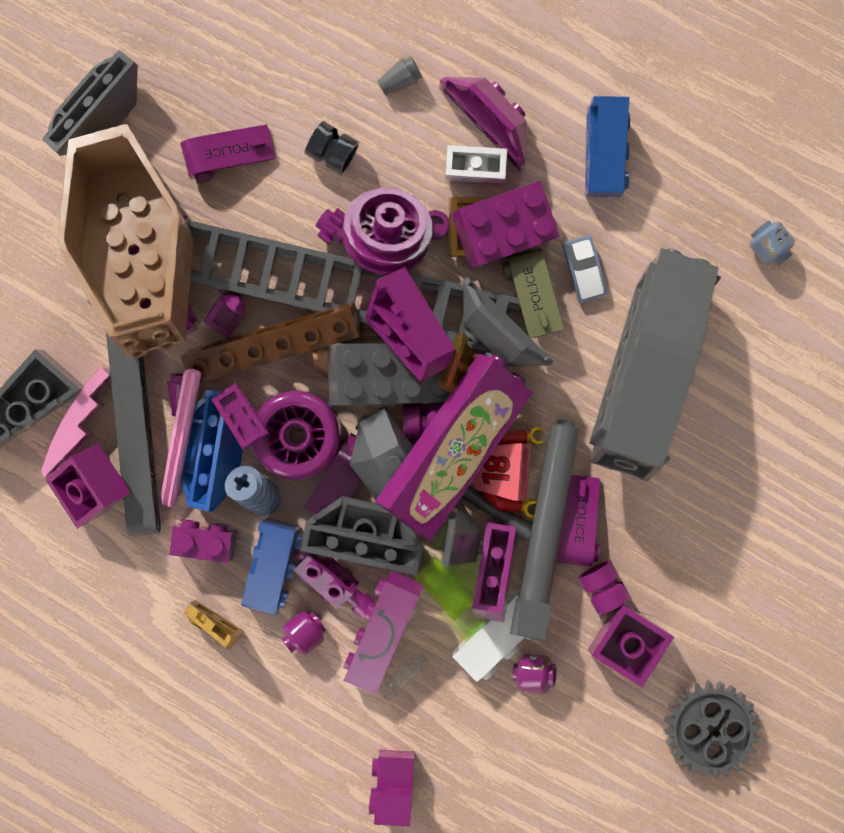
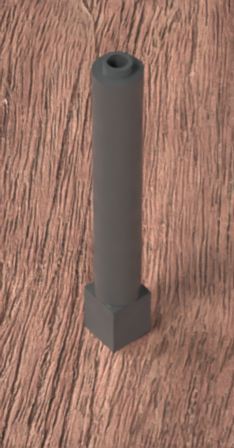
[510,420,580,641]

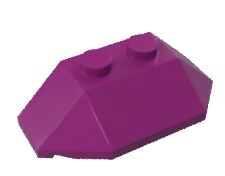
[440,77,527,172]

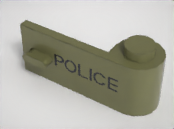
[502,248,564,339]

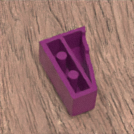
[365,267,455,382]

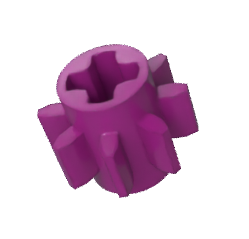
[315,208,345,245]

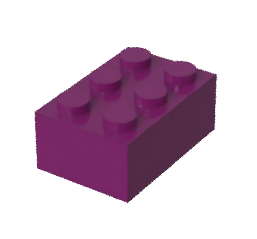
[451,180,560,269]

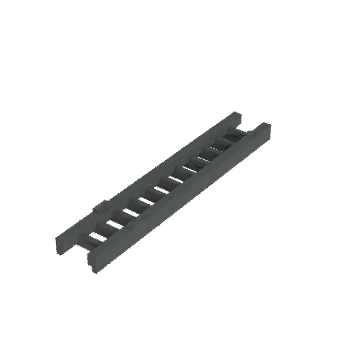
[187,220,522,352]

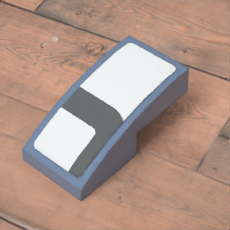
[562,235,608,303]

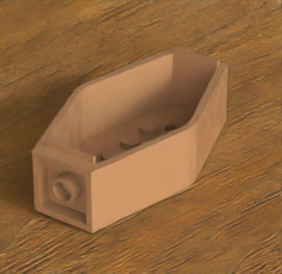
[58,124,194,358]

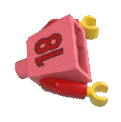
[474,427,545,518]

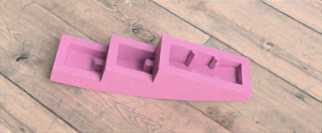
[41,367,111,477]

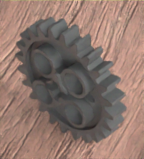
[663,680,761,778]

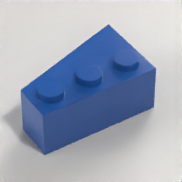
[585,96,630,197]
[241,518,303,615]

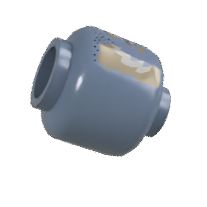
[750,220,795,265]

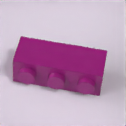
[472,523,518,622]

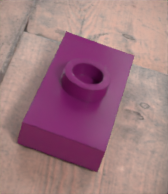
[211,383,270,450]

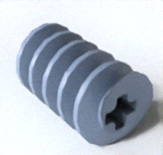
[225,466,280,517]

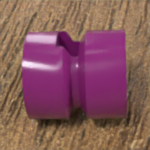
[403,403,444,442]
[578,560,631,615]

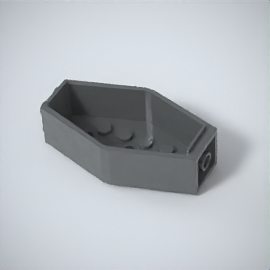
[589,248,721,482]

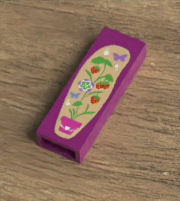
[375,354,533,541]

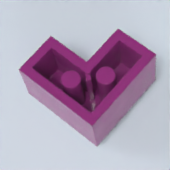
[369,750,414,827]

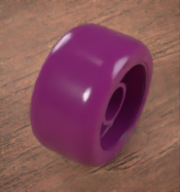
[252,391,342,480]

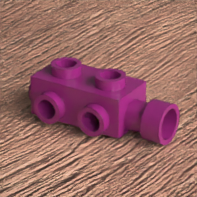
[294,551,376,618]

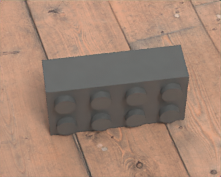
[327,343,451,406]

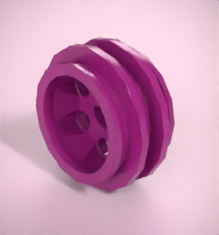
[343,188,432,275]

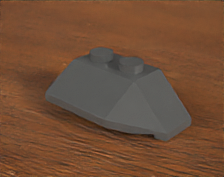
[42,50,138,156]
[463,277,554,367]
[350,406,413,500]
[300,496,423,575]

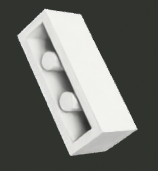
[452,592,530,682]

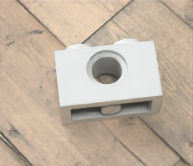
[445,145,507,185]

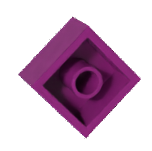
[45,443,131,529]
[588,604,674,687]

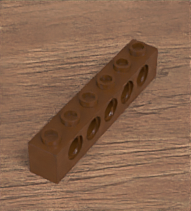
[181,302,363,382]

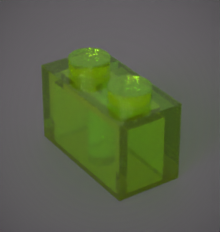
[414,554,474,621]

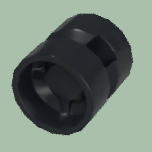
[304,121,359,175]

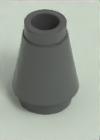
[377,56,423,95]

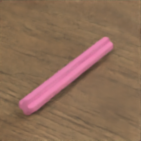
[160,369,201,507]

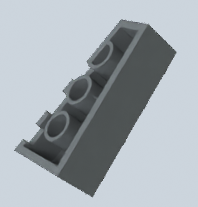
[0,349,84,447]

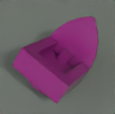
[204,293,246,338]

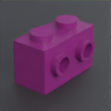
[169,519,237,563]

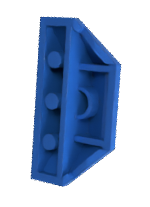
[181,390,243,512]

